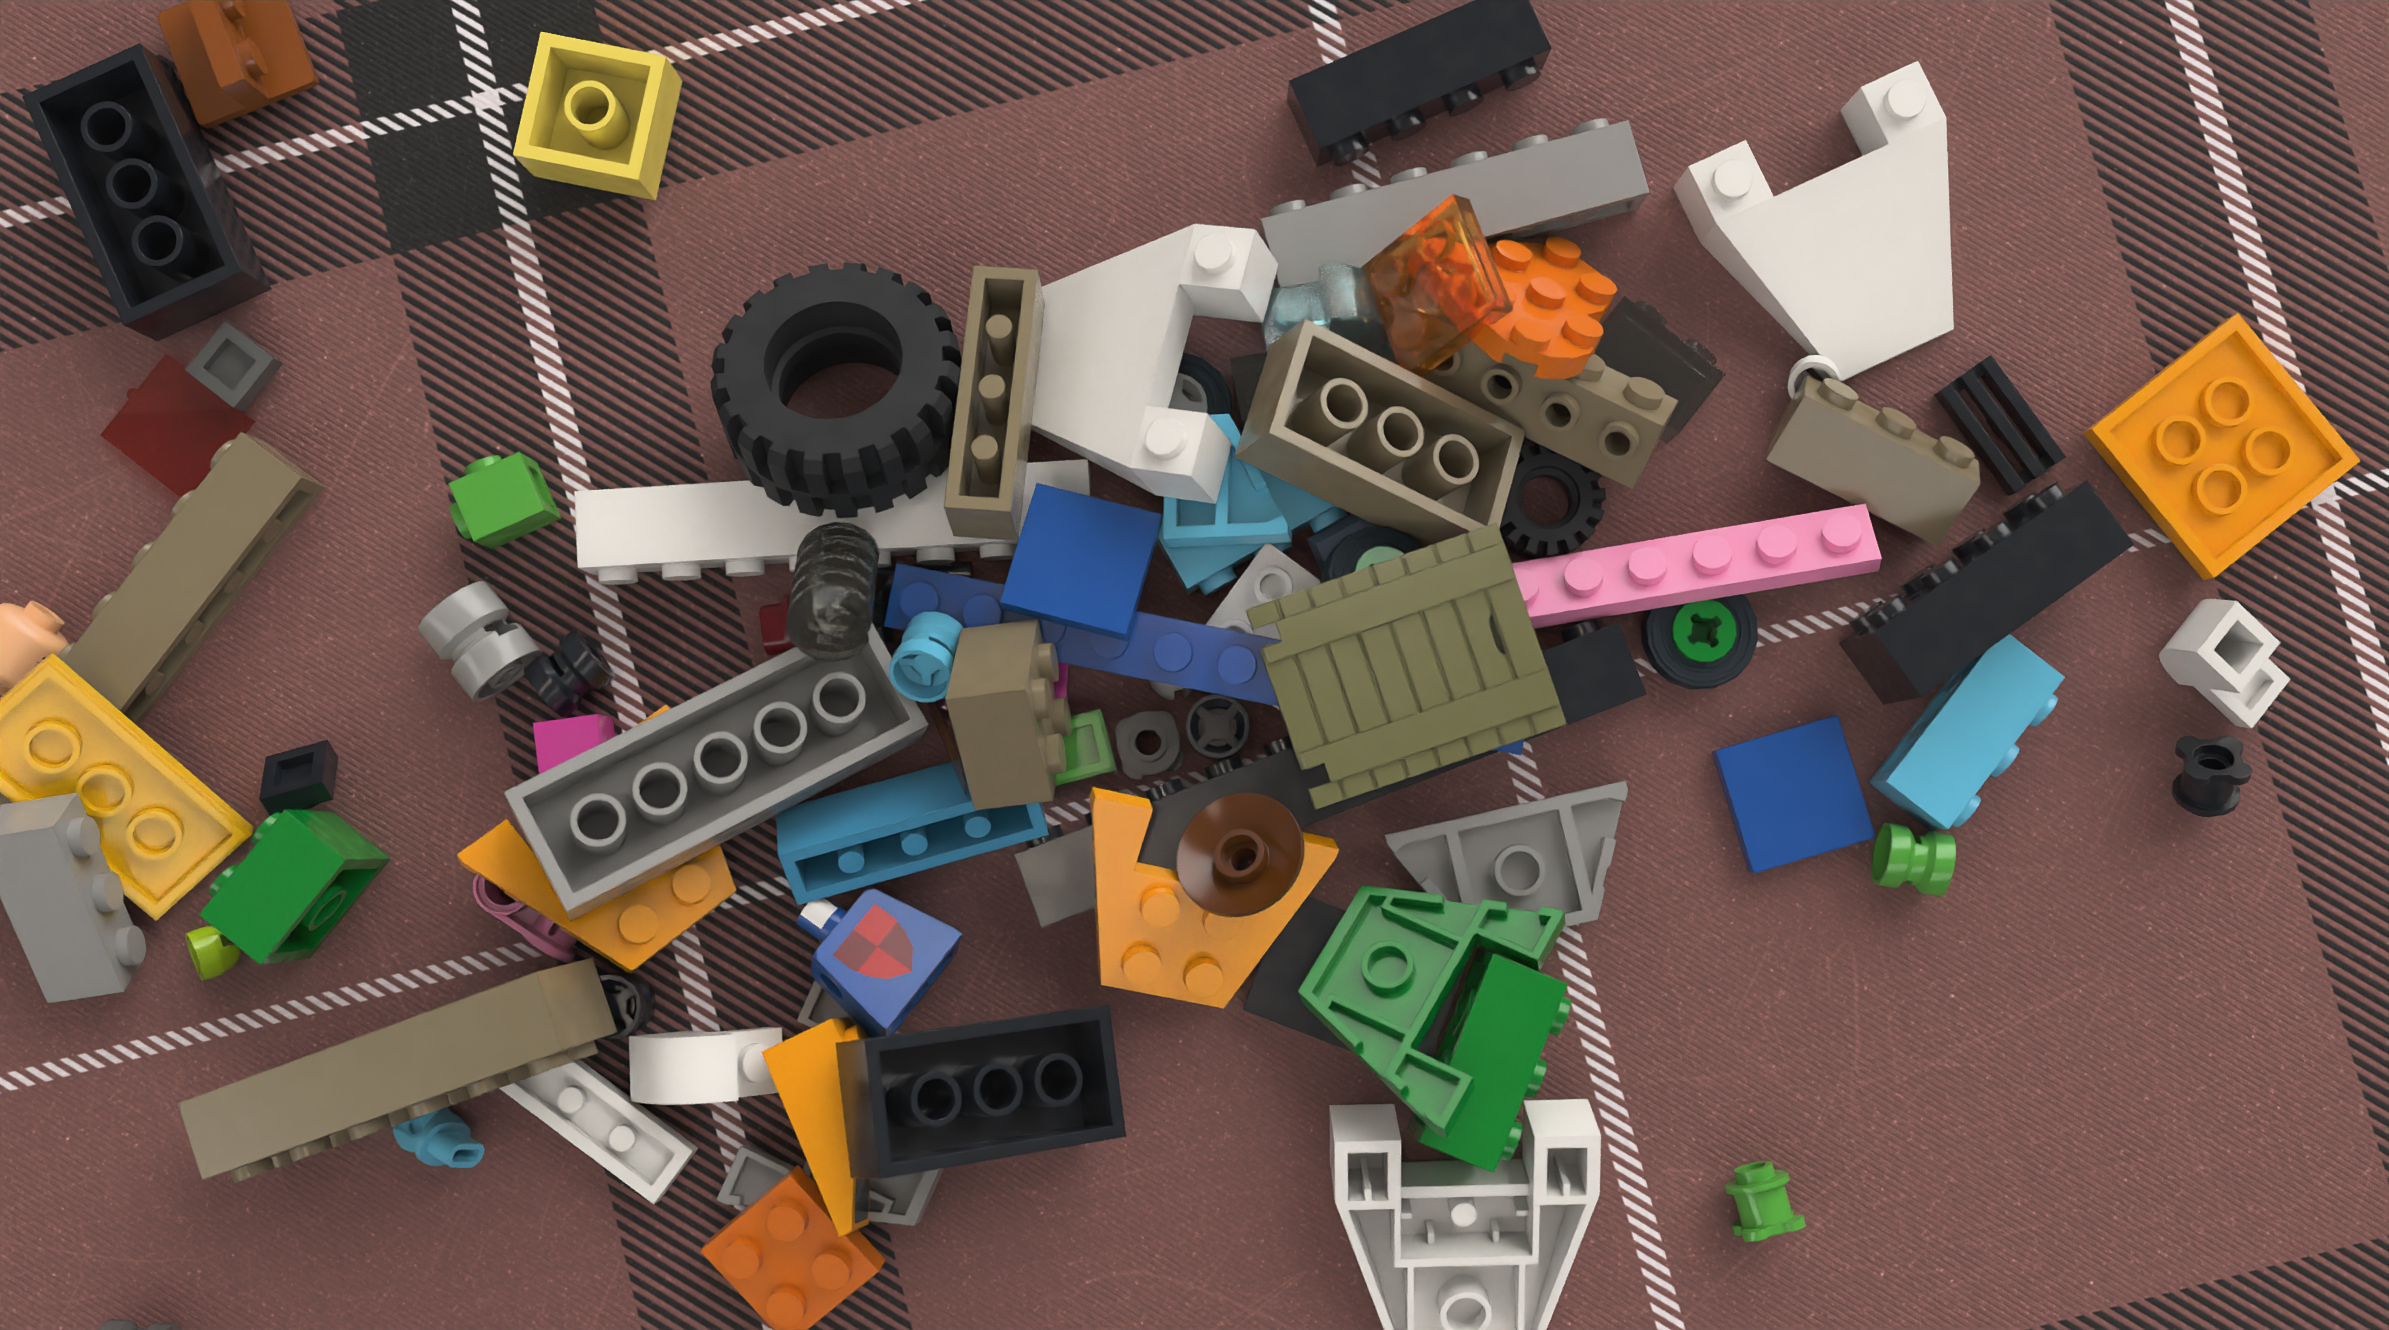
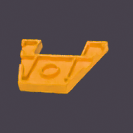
[457,704,737,974]
[1090,787,1339,1009]

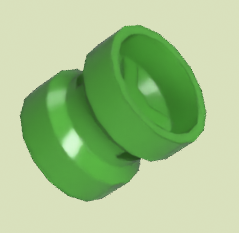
[1871,823,1956,897]

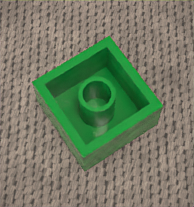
[199,809,391,965]

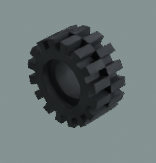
[1499,443,1606,560]

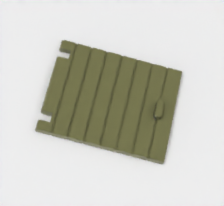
[1245,522,1567,810]

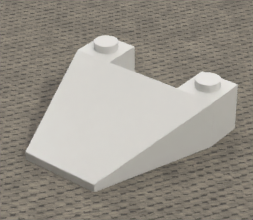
[1673,61,1954,382]
[1031,224,1278,504]
[1330,1099,1601,1330]

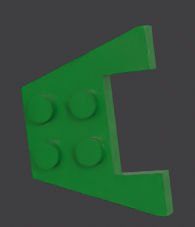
[1298,885,1566,1139]

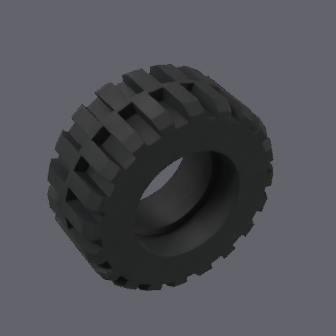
[710,262,962,518]

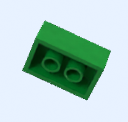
[1407,948,1571,1173]

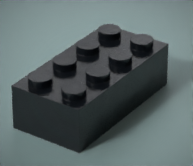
[22,43,272,342]
[1839,480,2135,705]
[835,1005,1126,1179]

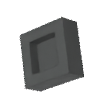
[185,321,283,413]

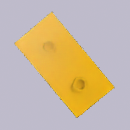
[0,653,254,921]

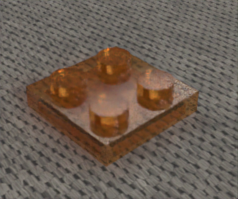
[1361,194,1514,377]

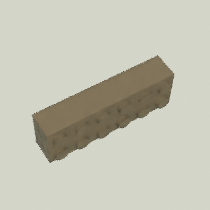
[177,958,617,1183]

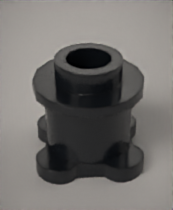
[1115,710,1184,780]
[2172,735,2252,817]

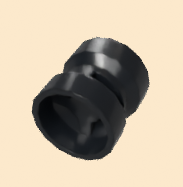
[524,629,616,718]
[1185,694,1250,760]
[599,971,656,1040]

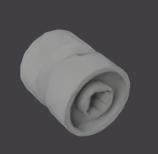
[418,581,542,703]

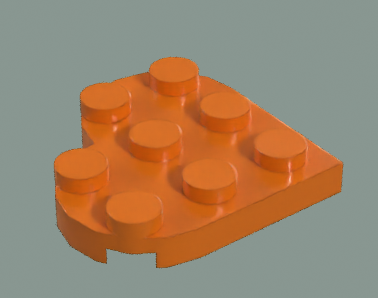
[1409,237,1617,380]

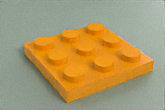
[2083,313,2360,581]

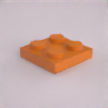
[700,1165,886,1330]

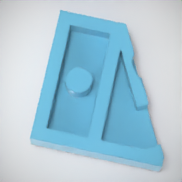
[1163,414,1292,548]

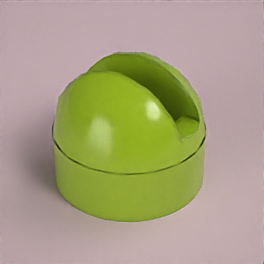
[185,926,242,981]

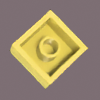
[513,32,682,200]

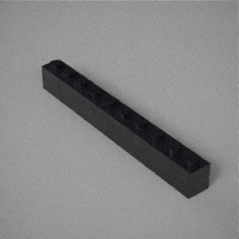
[1014,619,1647,928]

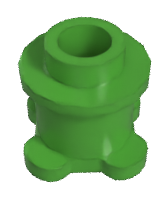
[1724,1161,1806,1242]

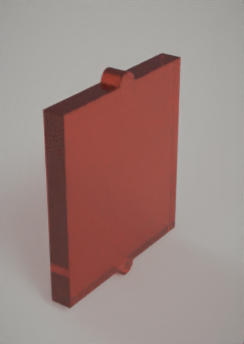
[101,354,256,497]

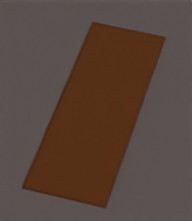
[928,702,966,795]

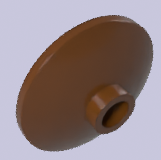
[1176,793,1305,917]

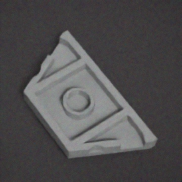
[1383,781,1628,947]

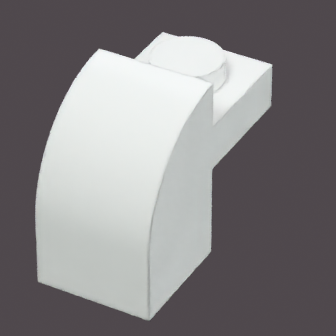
[2159,599,2290,729]
[629,1027,782,1105]

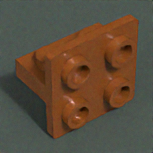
[157,0,319,129]

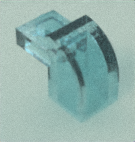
[1260,264,1394,363]

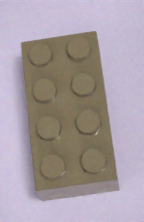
[1235,318,1526,548]

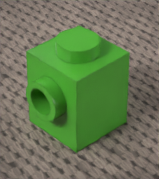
[448,452,562,549]

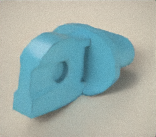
[393,1107,485,1168]

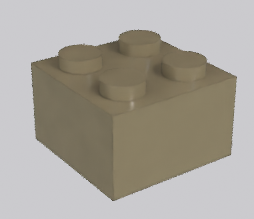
[945,619,1072,810]

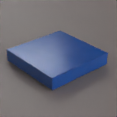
[1000,483,1162,641]
[1711,715,1876,874]

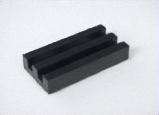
[1934,355,2066,496]

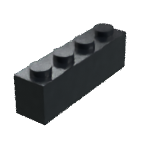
[1287,0,1552,167]

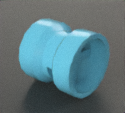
[888,611,963,702]

